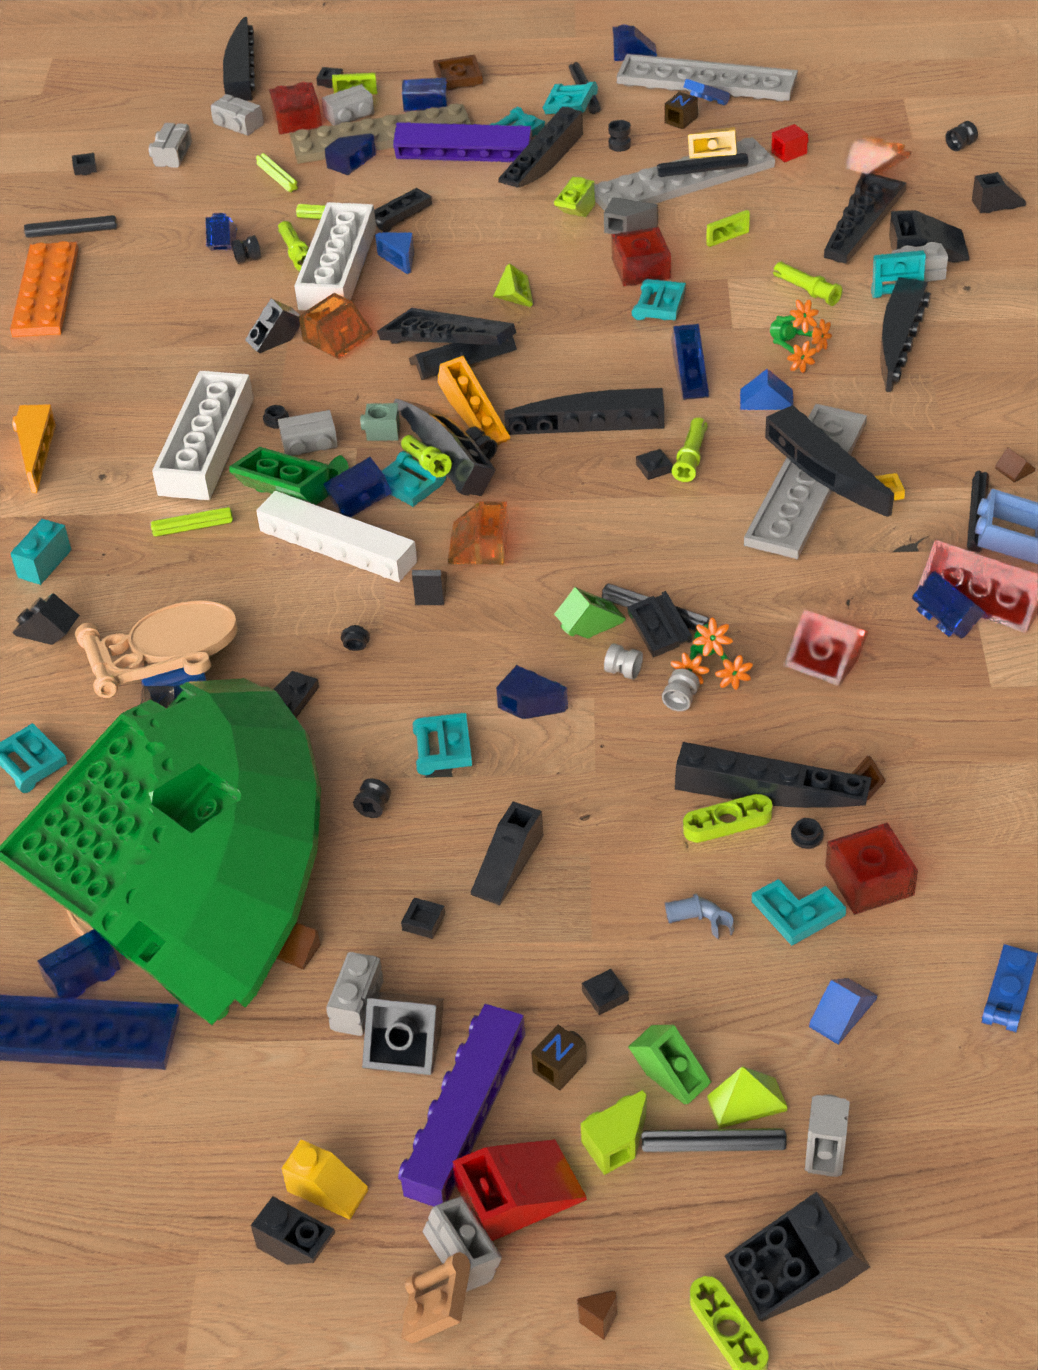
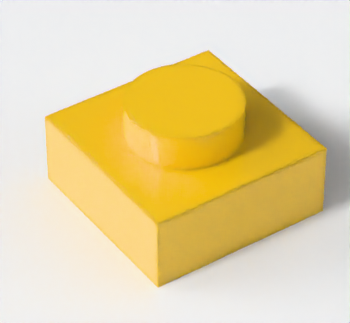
[875,473,905,500]

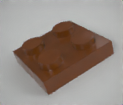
[433,55,483,90]

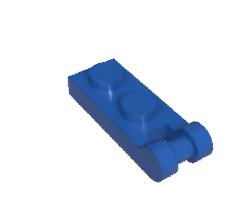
[683,79,730,106]
[981,944,1038,1032]

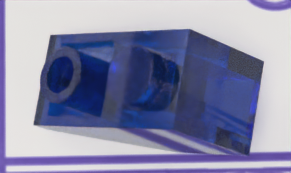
[205,213,237,251]
[496,665,568,719]

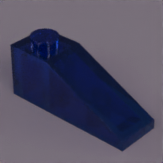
[671,324,709,400]

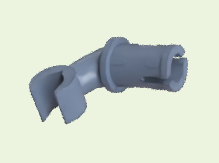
[665,893,734,939]

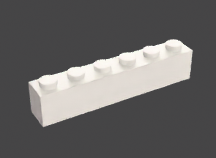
[256,491,417,582]

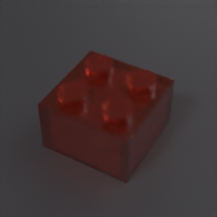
[269,82,322,135]
[611,227,671,286]
[825,822,918,915]

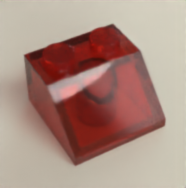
[784,609,868,686]

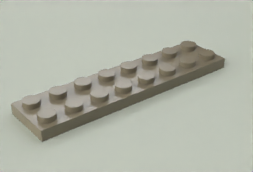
[290,104,472,164]

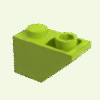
[554,177,595,217]
[580,1090,647,1175]

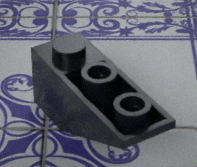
[471,801,544,905]

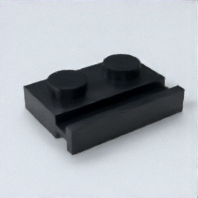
[627,591,692,658]

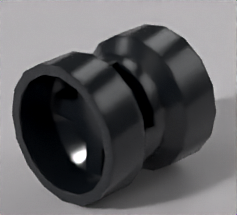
[608,120,631,152]
[945,121,978,151]
[231,235,261,264]
[466,427,498,460]

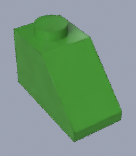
[554,587,626,639]
[628,1025,711,1104]

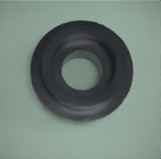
[263,405,289,429]
[340,625,370,651]
[791,818,824,849]

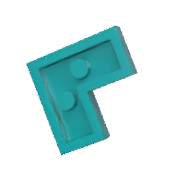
[751,879,846,946]

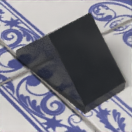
[412,570,447,605]

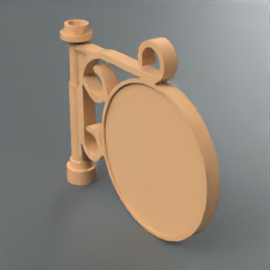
[75,601,238,698]

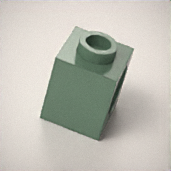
[360,403,400,441]

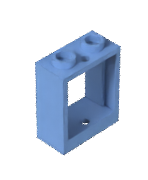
[975,489,1038,564]

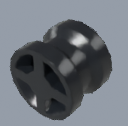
[353,778,391,818]

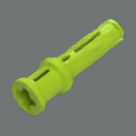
[278,221,309,271]
[773,261,843,306]
[672,417,708,482]
[401,435,452,477]

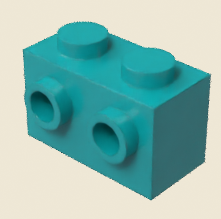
[10,518,72,585]

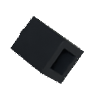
[972,172,1026,213]
[245,298,304,353]
[12,593,80,645]
[251,1196,335,1265]

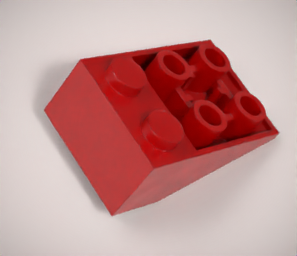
[452,1139,587,1241]

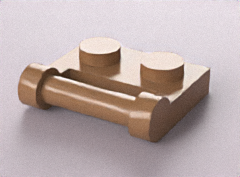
[401,1252,470,1344]

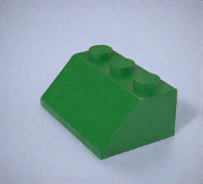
[229,446,329,505]

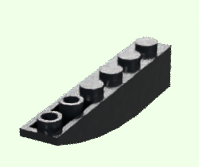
[223,17,256,101]
[498,107,583,188]
[880,277,931,392]
[504,388,664,435]
[394,399,496,496]
[765,405,894,517]
[675,742,871,808]

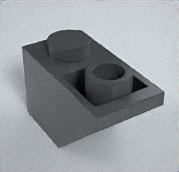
[604,197,658,237]

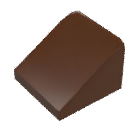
[276,922,321,970]

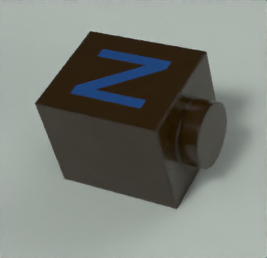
[664,92,698,129]
[531,1025,587,1090]

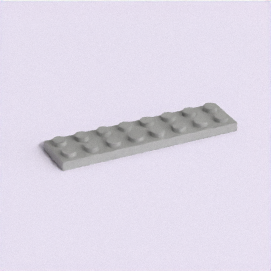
[617,54,798,101]
[594,137,775,211]
[744,404,867,559]

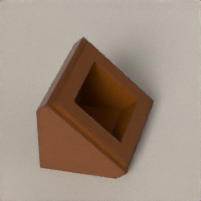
[995,447,1035,482]
[851,756,886,800]
[577,1290,617,1340]

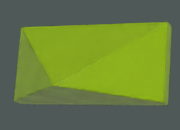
[332,73,378,95]
[706,210,750,247]
[493,263,533,307]
[707,1066,788,1129]

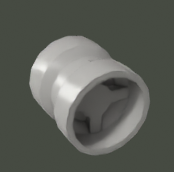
[604,643,643,680]
[662,669,700,711]

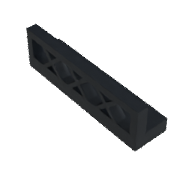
[409,336,517,380]

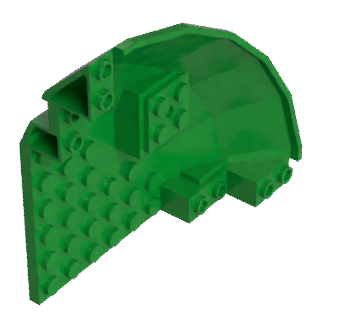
[0,678,321,1026]

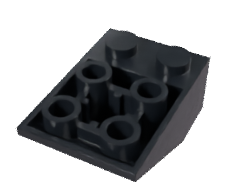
[889,210,969,263]
[724,1191,870,1322]

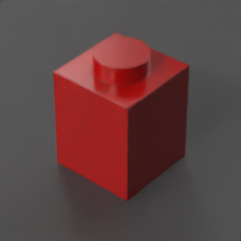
[771,124,809,163]

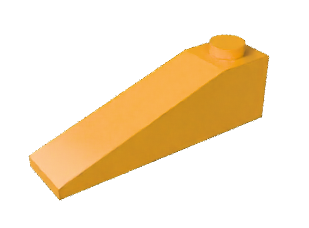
[437,356,511,445]
[13,404,56,493]

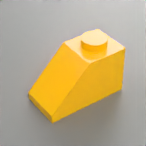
[688,127,737,159]
[282,1139,369,1220]

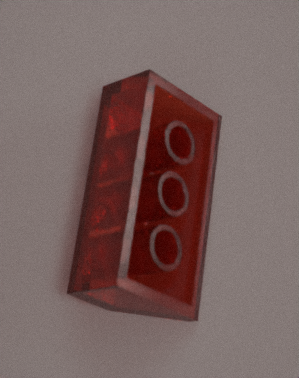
[915,540,1038,633]

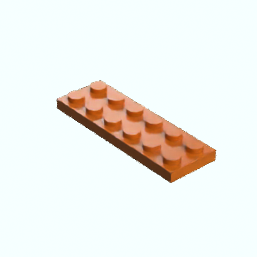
[10,241,79,337]

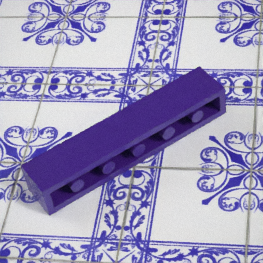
[393,122,533,162]
[398,1004,525,1207]

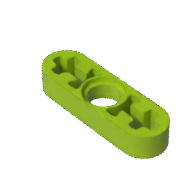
[683,794,773,843]
[690,1276,768,1370]

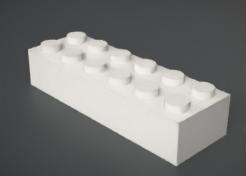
[294,202,376,313]
[152,371,253,500]

